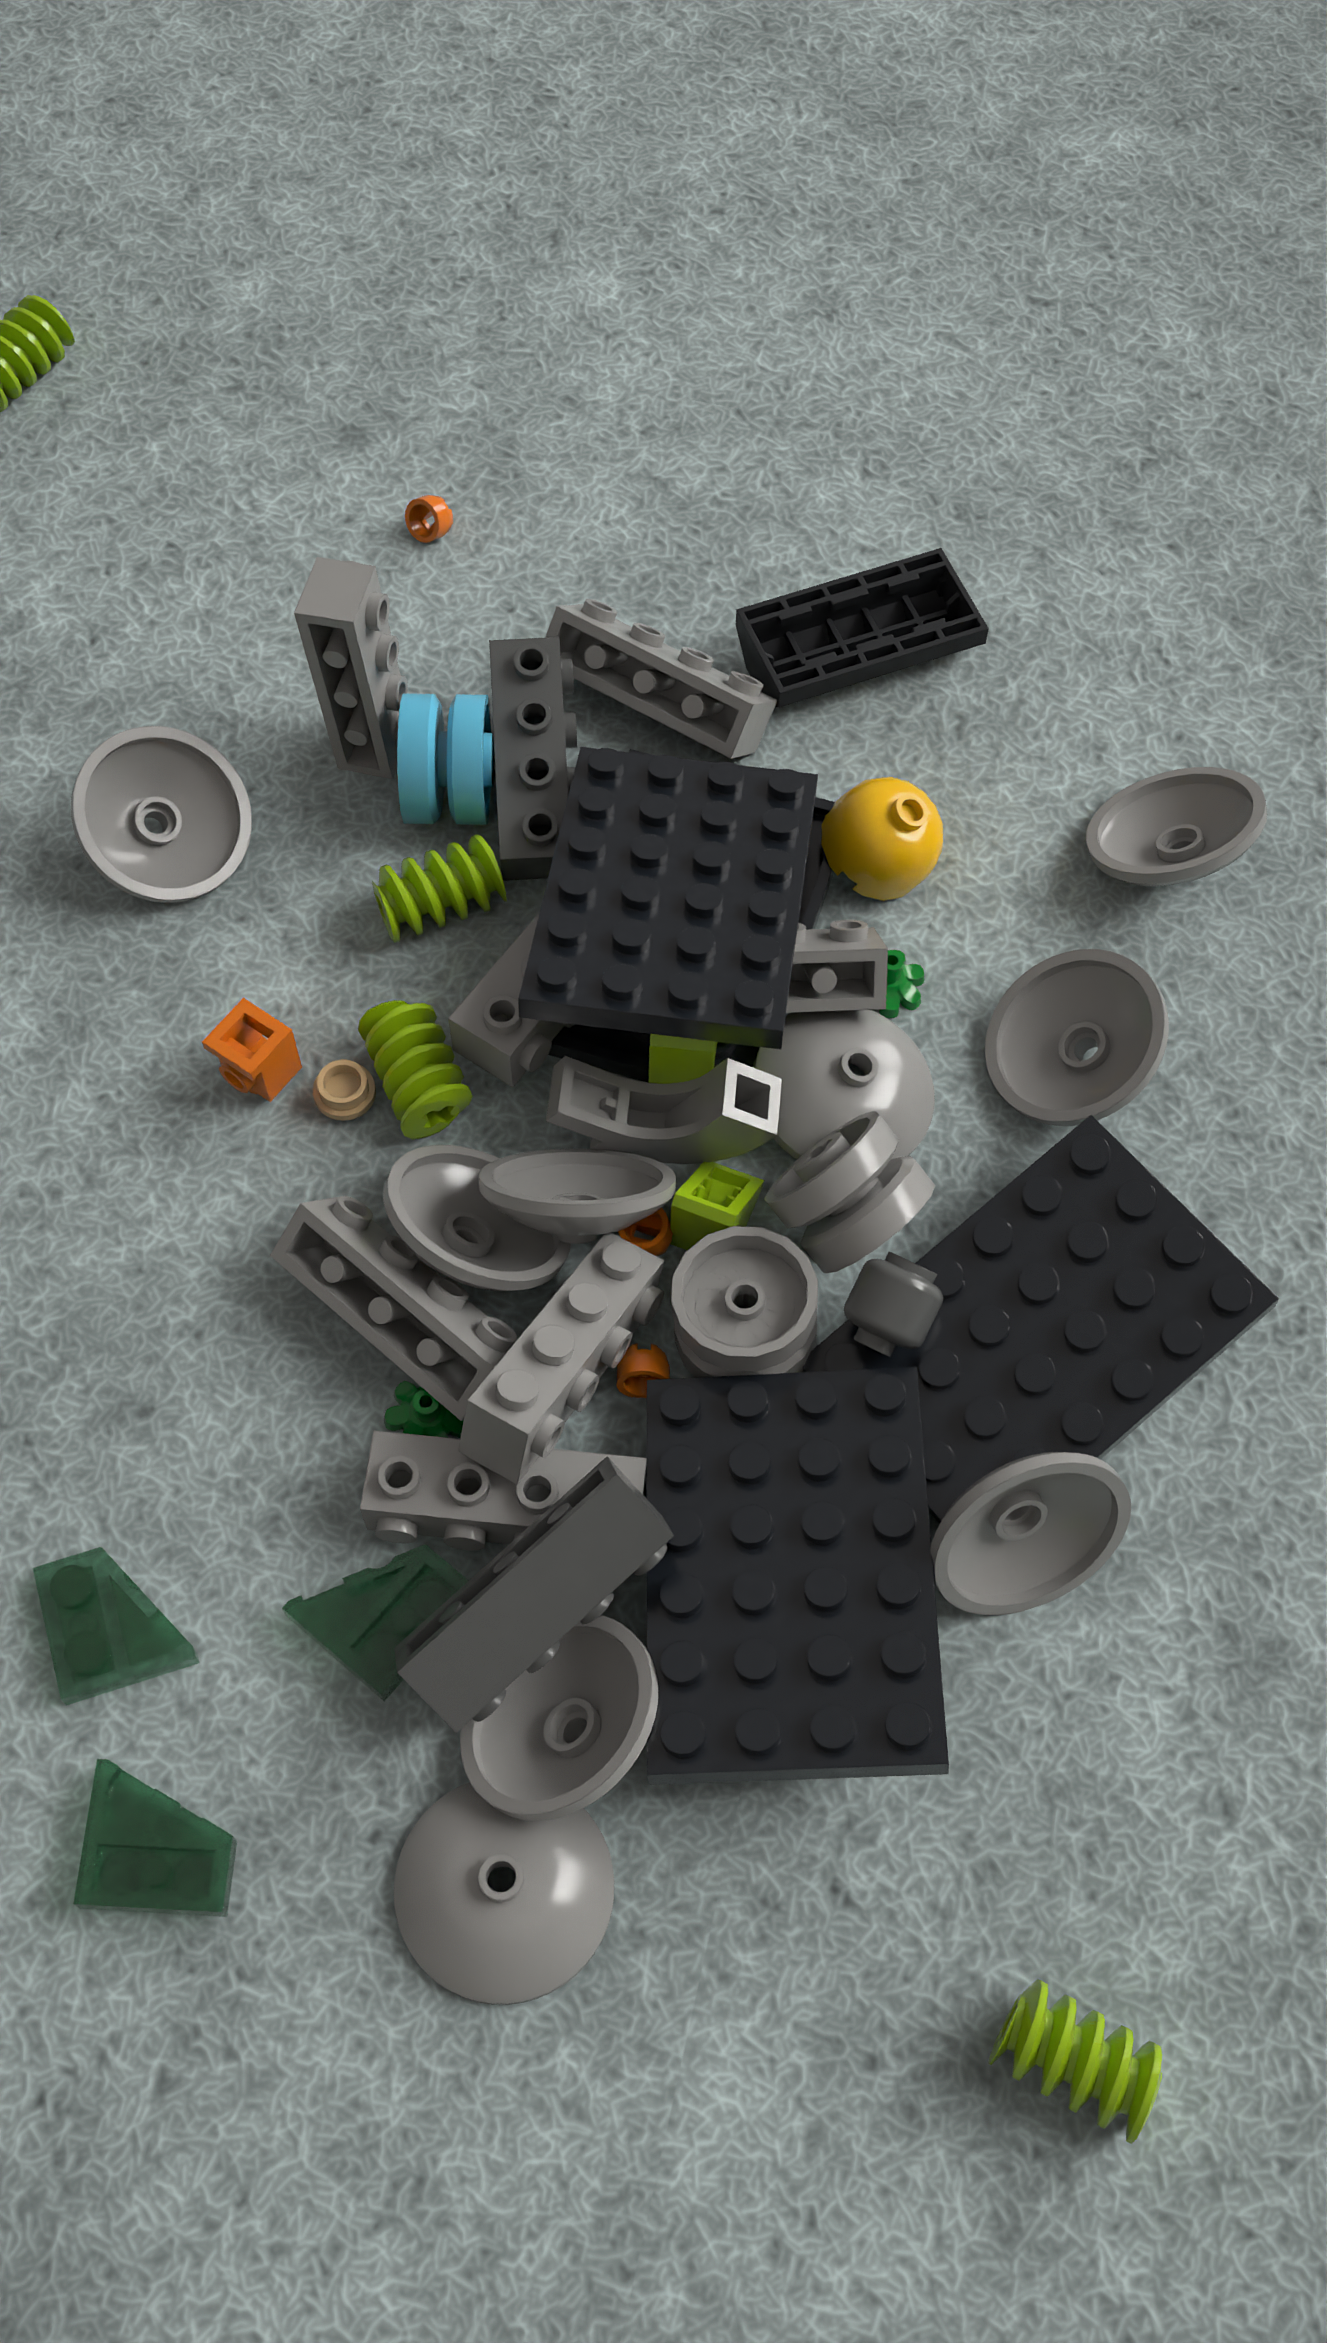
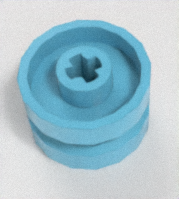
[397,694,495,825]

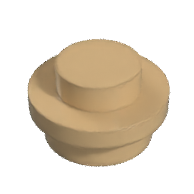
[313,1059,376,1121]

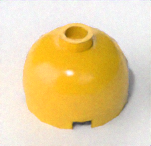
[821,777,943,901]

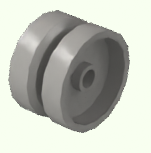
[764,1111,935,1274]
[671,1226,818,1378]

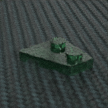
[282,1544,469,1701]
[33,1547,200,1706]
[73,1759,237,1917]

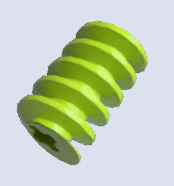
[0,295,75,412]
[372,835,507,943]
[358,1000,473,1140]
[988,1979,1162,2144]

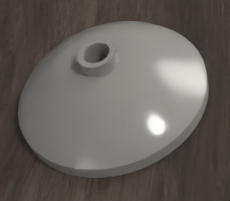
[71,726,252,903]
[1086,767,1268,886]
[985,949,1169,1126]
[753,1010,935,1160]
[383,1145,571,1291]
[479,1149,676,1244]
[930,1452,1131,1615]
[460,1615,658,1821]
[394,1782,614,2005]

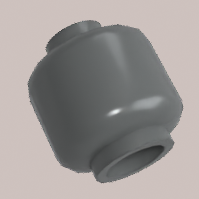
[843,1251,943,1357]

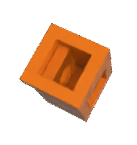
[202,998,302,1102]

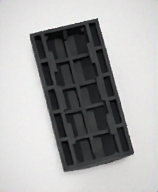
[735,548,989,708]

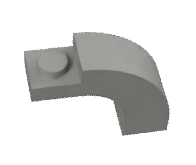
[546,1056,782,1164]

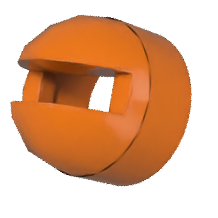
[405,495,453,543]
[618,1208,673,1257]
[616,1343,670,1398]

